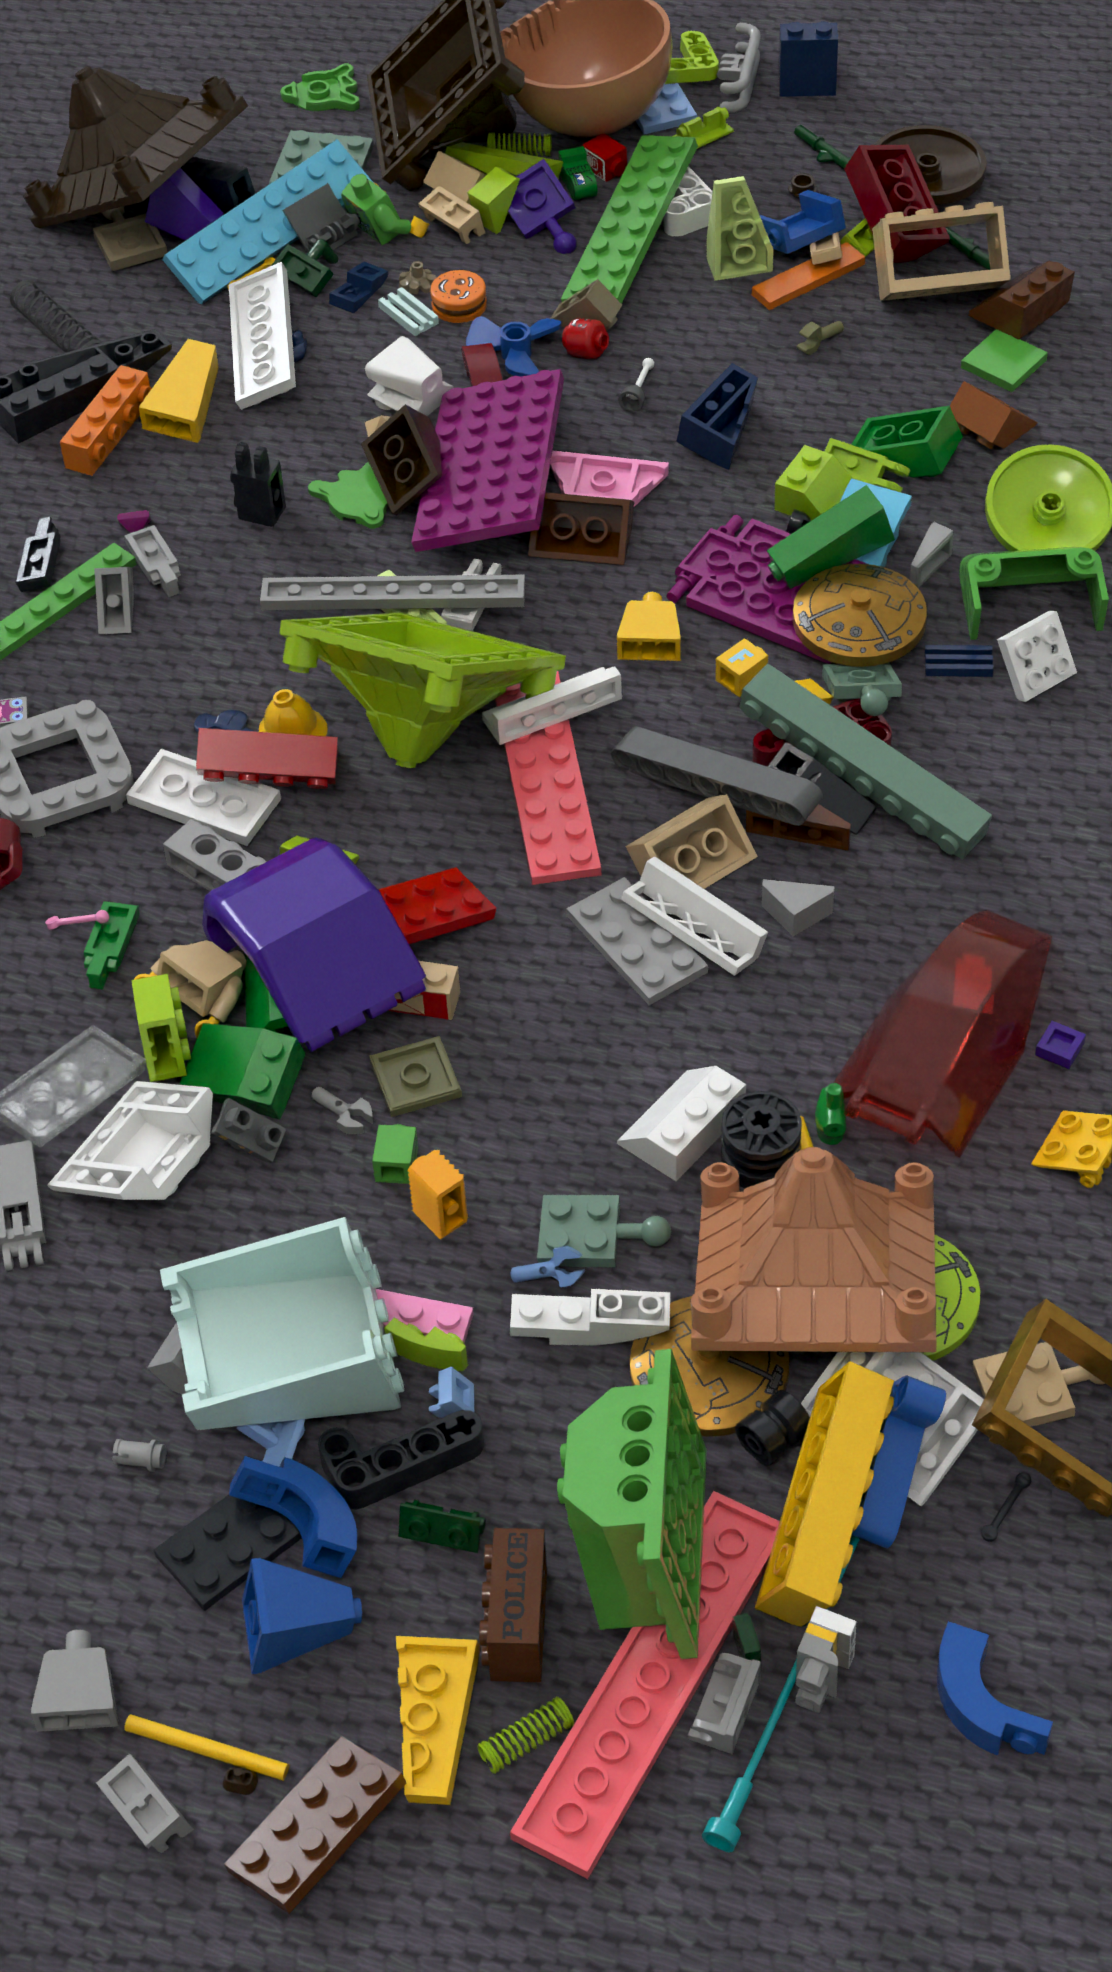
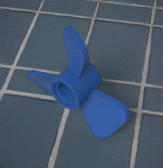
[466,316,561,377]

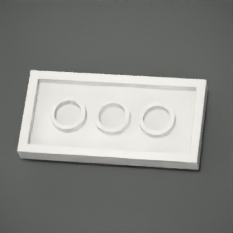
[126,749,281,846]

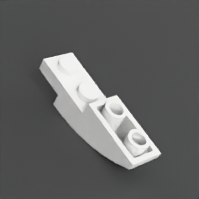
[510,1289,670,1345]

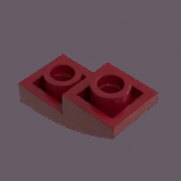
[461,343,503,387]

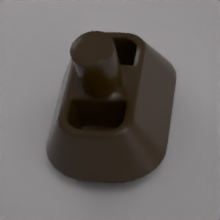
[223,1768,258,1795]

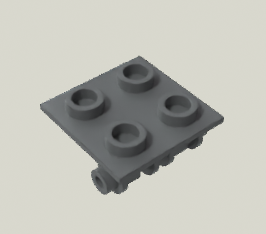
[282,183,360,258]

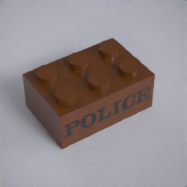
[479,1528,547,1682]

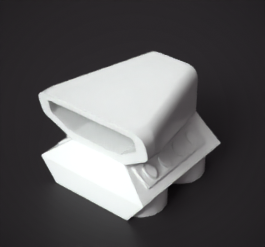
[365,336,453,416]

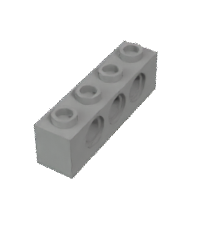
[163,819,266,891]

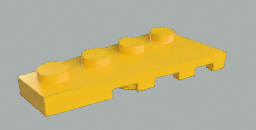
[396,1636,481,1805]

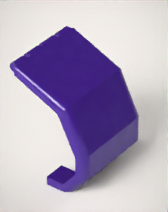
[202,838,426,1052]

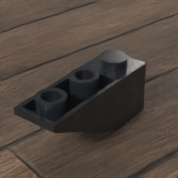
[768,742,877,835]

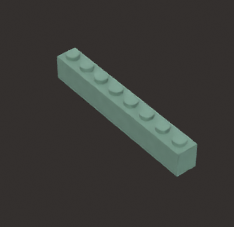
[739,663,992,859]

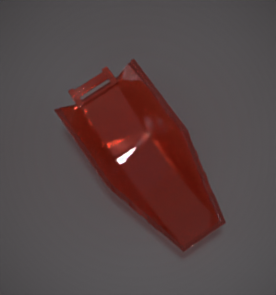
[833,910,1052,1158]

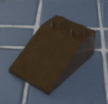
[361,404,442,516]

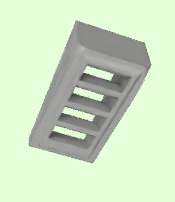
[910,522,953,588]

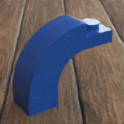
[229,1456,357,1578]
[937,1621,1053,1755]

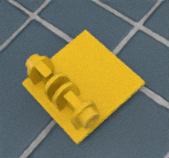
[1031,1111,1112,1188]

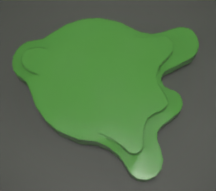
[280,63,360,111]
[308,462,388,529]

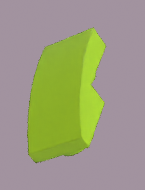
[384,1317,468,1371]

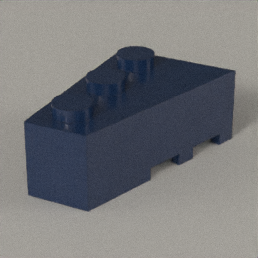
[676,363,758,470]

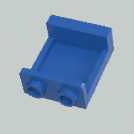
[760,190,846,254]

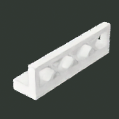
[482,666,622,745]
[621,856,768,976]

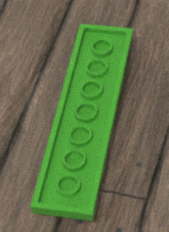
[561,135,698,304]

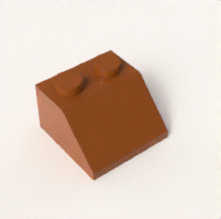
[950,381,1038,449]

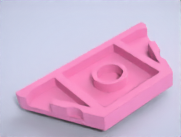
[550,451,669,507]

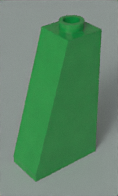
[767,485,895,589]

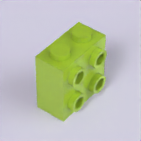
[131,974,191,1082]

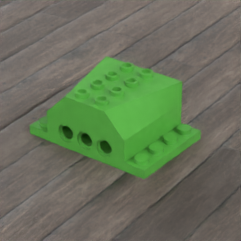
[557,1349,707,1659]

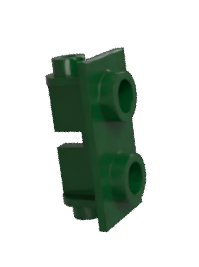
[398,1499,486,1553]

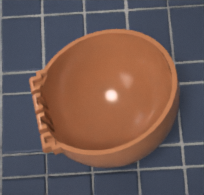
[500,0,673,137]

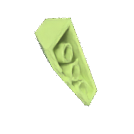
[707,176,773,281]

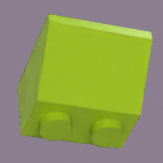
[774,445,851,521]

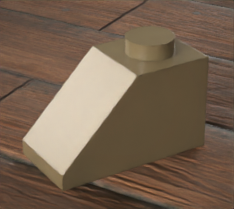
[550,279,622,331]

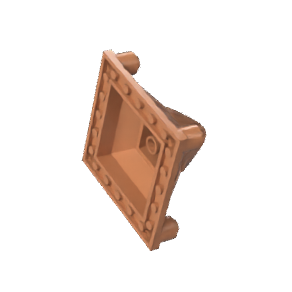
[691,1147,936,1352]

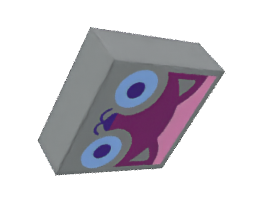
[0,697,29,727]

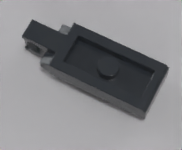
[16,517,61,592]

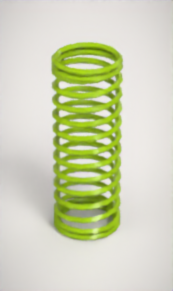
[487,132,552,157]
[477,1696,574,1774]

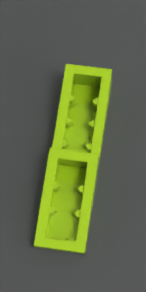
[445,142,563,179]

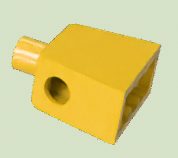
[617,592,681,661]

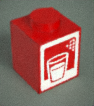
[582,133,627,182]

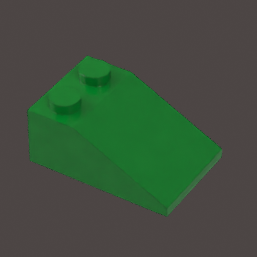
[851,405,963,478]
[179,1023,306,1120]

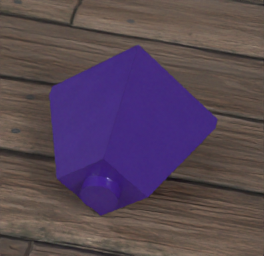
[145,168,225,240]

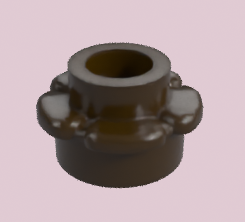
[788,173,817,198]

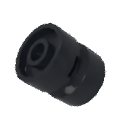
[735,1390,810,1466]

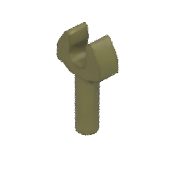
[796,321,844,355]

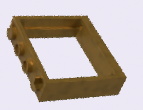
[972,1299,1112,1517]

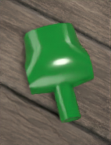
[815,1083,846,1145]

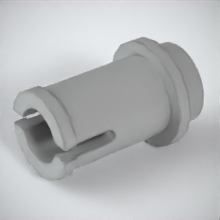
[112,1439,167,1472]

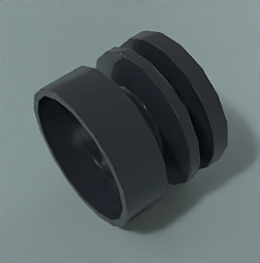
[721,1091,802,1188]

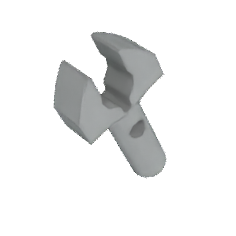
[311,1087,373,1134]

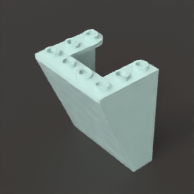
[160,1217,405,1430]

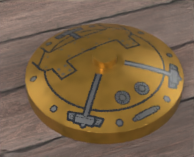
[793,564,927,667]
[630,1296,789,1437]

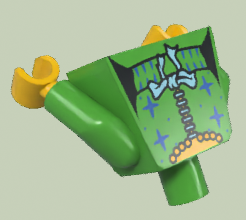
[341,174,430,245]

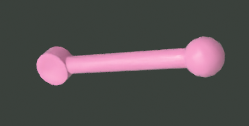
[45,910,109,930]

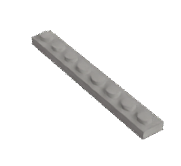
[260,574,525,610]

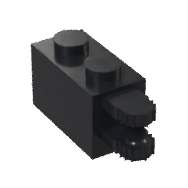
[230,442,286,527]

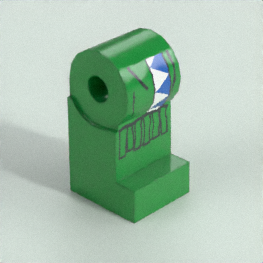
[558,146,598,201]

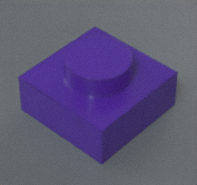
[1035,1021,1086,1069]

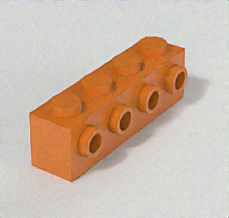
[60,365,152,476]

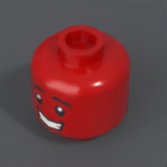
[562,318,609,360]

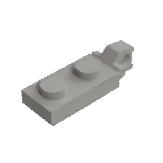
[124,525,181,597]

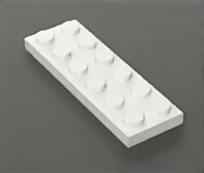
[229,262,296,410]

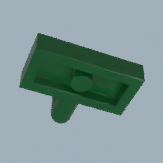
[271,239,338,297]

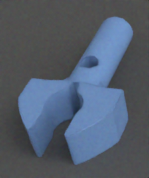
[510,1246,585,1287]

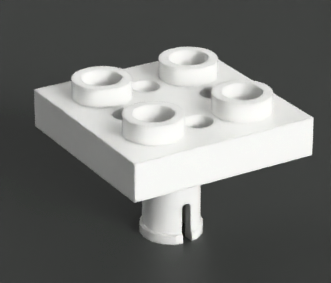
[997,611,1077,702]

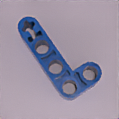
[851,1375,946,1548]

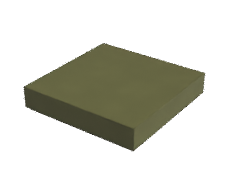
[369,1036,462,1117]

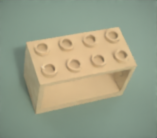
[872,202,1011,301]

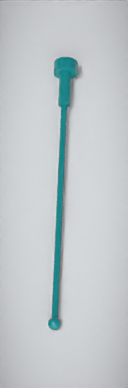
[702,1536,860,1853]

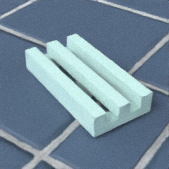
[378,287,439,336]

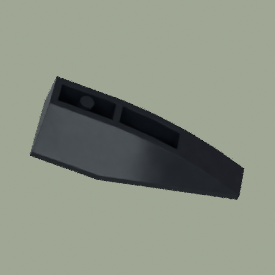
[0,329,172,444]

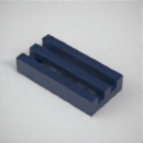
[925,645,993,677]

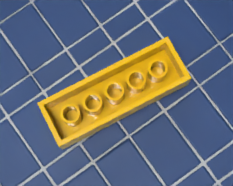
[755,1361,894,1627]

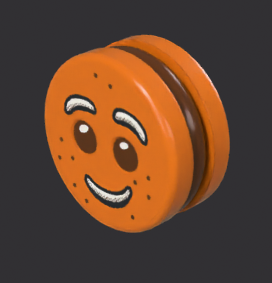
[430,270,487,323]

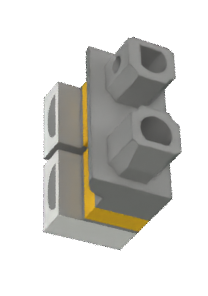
[795,1606,857,1713]

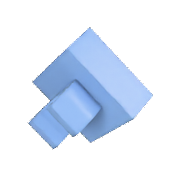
[429,1367,474,1418]

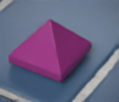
[117,510,151,533]

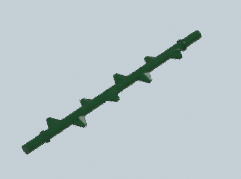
[794,125,990,270]

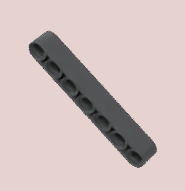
[611,726,823,826]

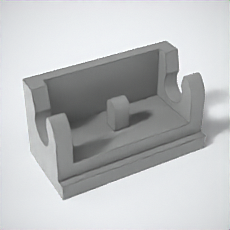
[688,1653,761,1754]
[96,1754,194,1853]

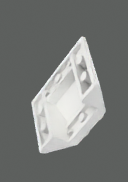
[47,1081,213,1200]
[801,1352,984,1506]

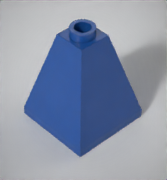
[242,1558,362,1674]

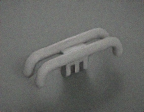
[717,23,761,113]

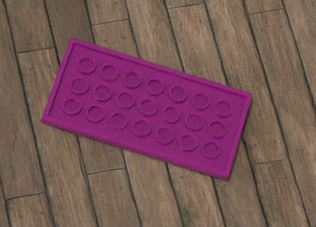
[411,369,564,552]

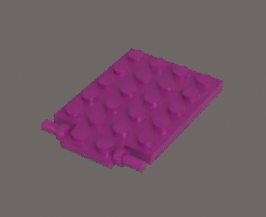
[666,515,867,664]

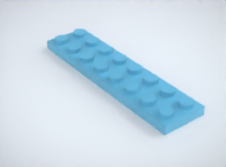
[162,139,374,304]

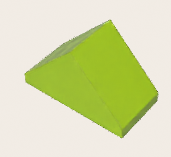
[467,167,520,234]

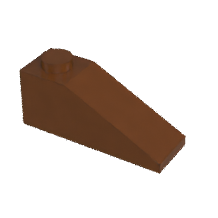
[746,804,851,851]

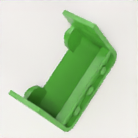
[959,547,1109,640]

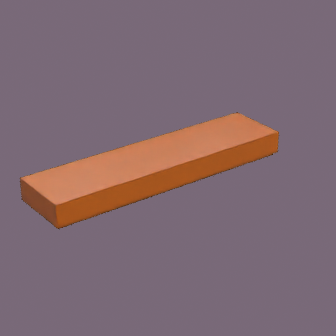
[751,242,865,310]

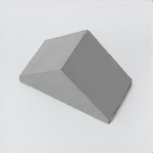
[762,879,834,936]

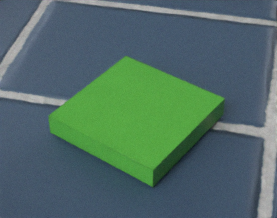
[961,329,1048,392]

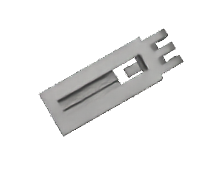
[0,1140,46,1271]

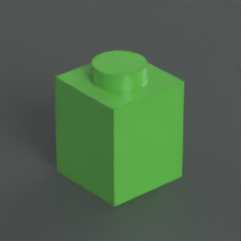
[372,1124,418,1184]

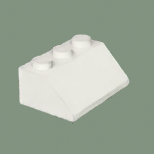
[617,1066,746,1181]

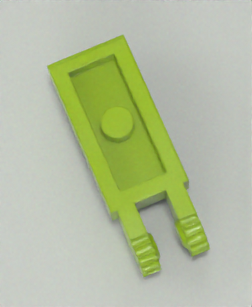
[824,438,910,492]

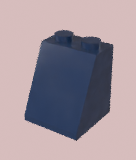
[778,21,838,97]

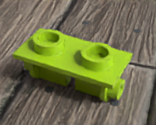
[672,107,734,149]

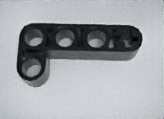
[318,1410,484,1510]

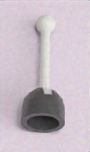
[618,358,654,411]

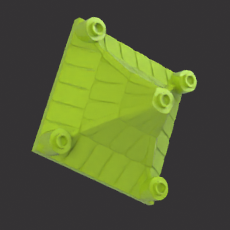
[279,613,566,768]

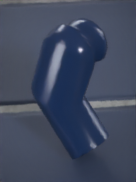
[292,330,308,363]

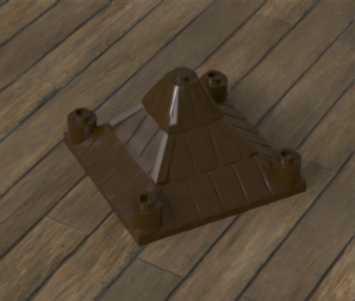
[367,0,525,191]
[23,66,248,228]

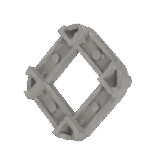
[0,700,134,837]

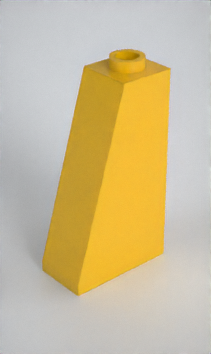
[139,339,219,443]

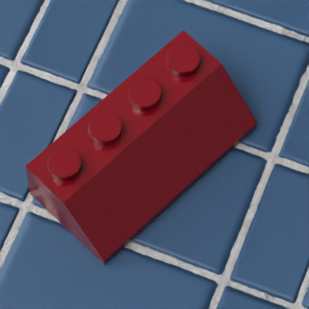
[844,145,950,263]

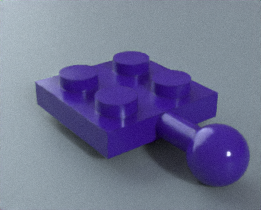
[508,159,577,254]

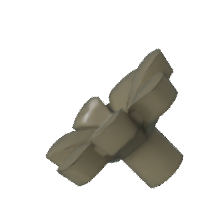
[399,261,436,294]

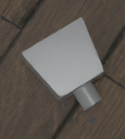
[31,1630,119,1732]

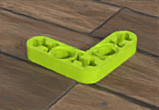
[665,31,719,84]

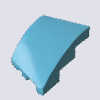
[840,478,912,567]

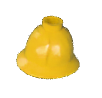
[259,689,328,736]

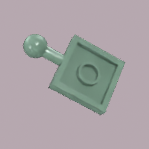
[822,663,902,716]
[537,1195,671,1267]

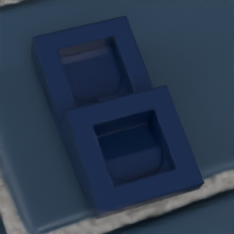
[329,262,388,313]

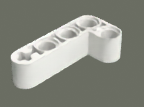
[663,166,713,236]

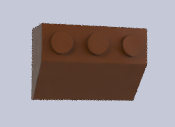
[968,260,1075,340]
[528,492,634,565]

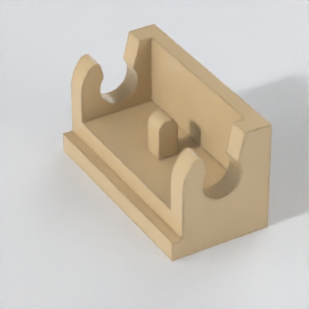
[418,186,485,244]

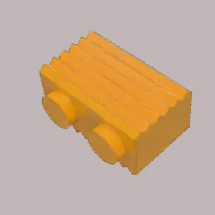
[407,1150,468,1240]

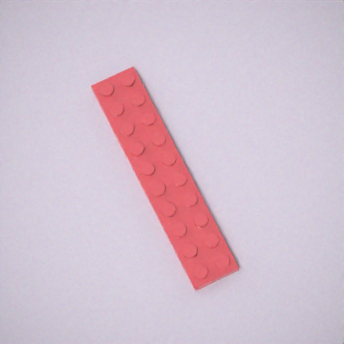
[510,1491,780,1879]

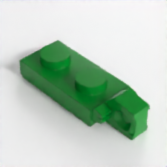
[84,901,140,990]

